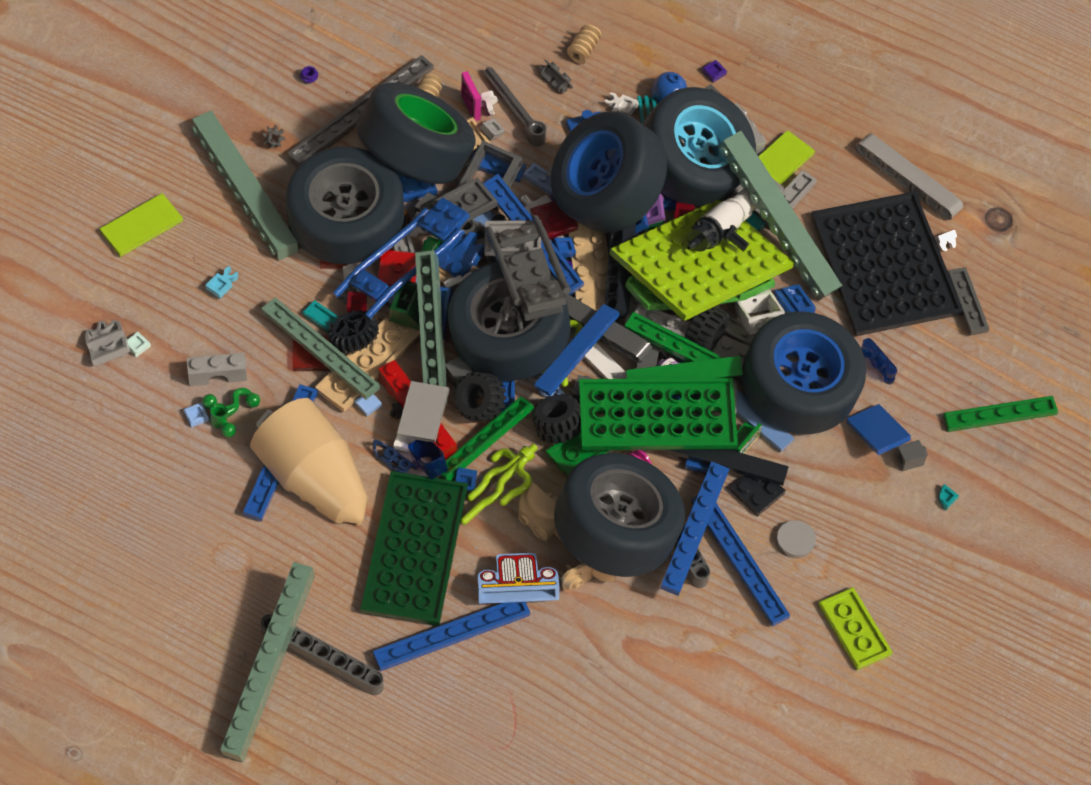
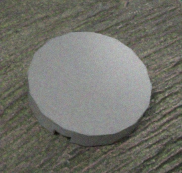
[776,520,816,558]

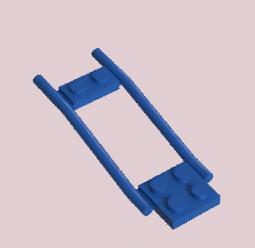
[332,197,470,319]

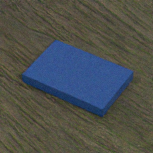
[847,404,911,455]

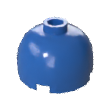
[651,72,687,103]

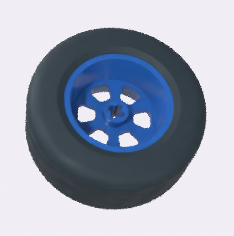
[551,111,667,233]
[741,311,866,434]

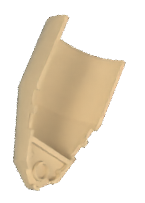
[250,398,368,526]

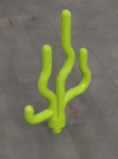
[460,443,538,525]

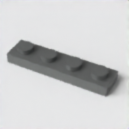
[948,267,989,336]

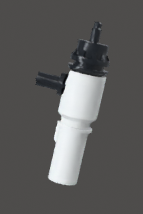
[687,189,758,252]

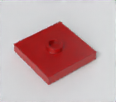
[378,250,417,287]

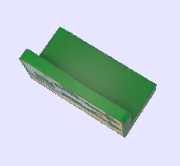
[729,422,762,454]

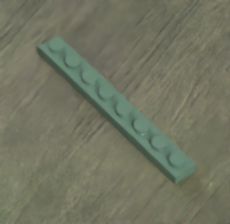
[261,297,380,400]

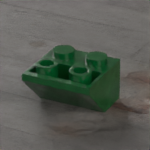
[390,281,420,330]

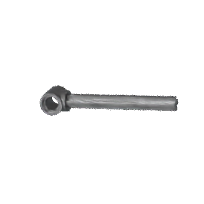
[483,67,547,147]

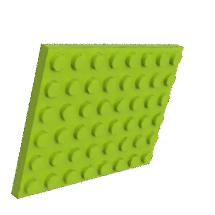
[610,200,794,321]

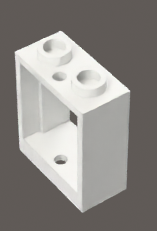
[734,289,785,335]

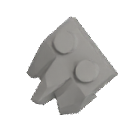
[85,319,130,366]

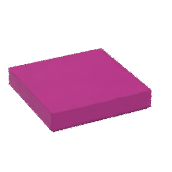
[461,71,481,121]

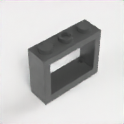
[457,141,523,211]

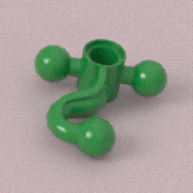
[202,388,261,438]

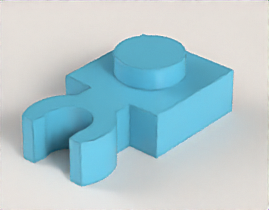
[205,266,239,299]

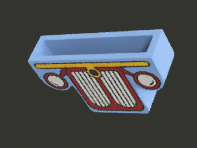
[478,553,559,604]

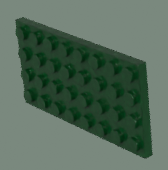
[360,471,468,626]

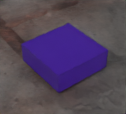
[702,60,727,83]

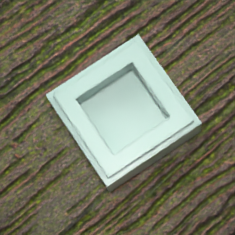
[127,332,151,357]

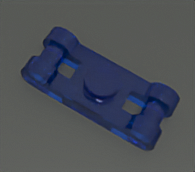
[861,338,897,385]

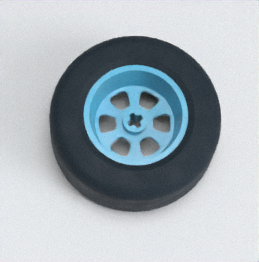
[642,87,756,206]

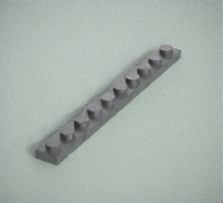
[288,55,434,166]

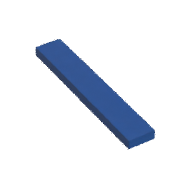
[534,304,620,396]

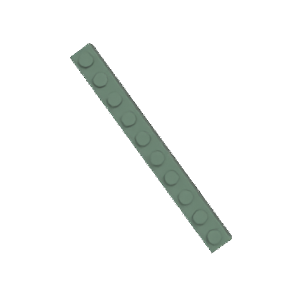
[191,110,298,261]
[718,131,842,301]
[220,562,315,763]

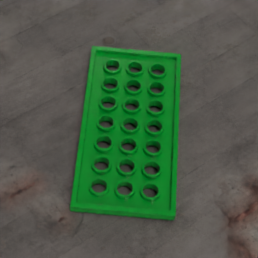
[579,378,738,450]

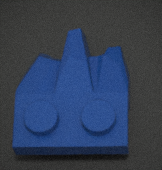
[438,230,485,277]

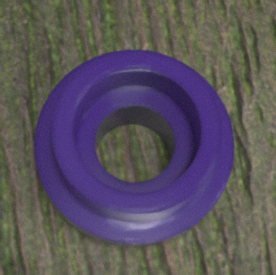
[300,66,318,83]

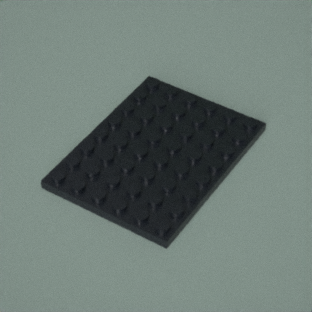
[811,191,963,336]

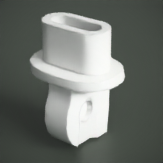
[480,91,498,115]

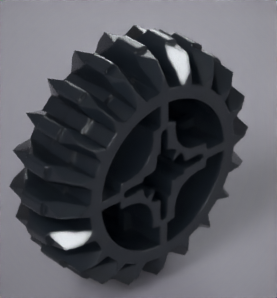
[328,309,379,355]

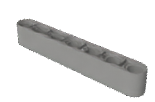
[856,133,963,220]

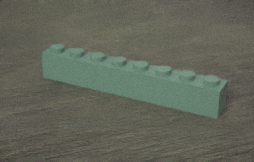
[415,251,448,404]

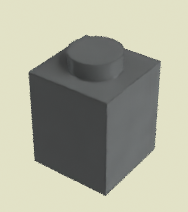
[445,356,473,389]
[895,440,928,471]

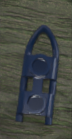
[372,439,418,473]

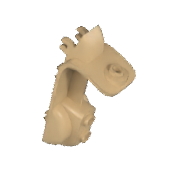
[518,483,616,591]

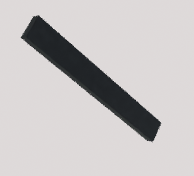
[636,428,789,486]

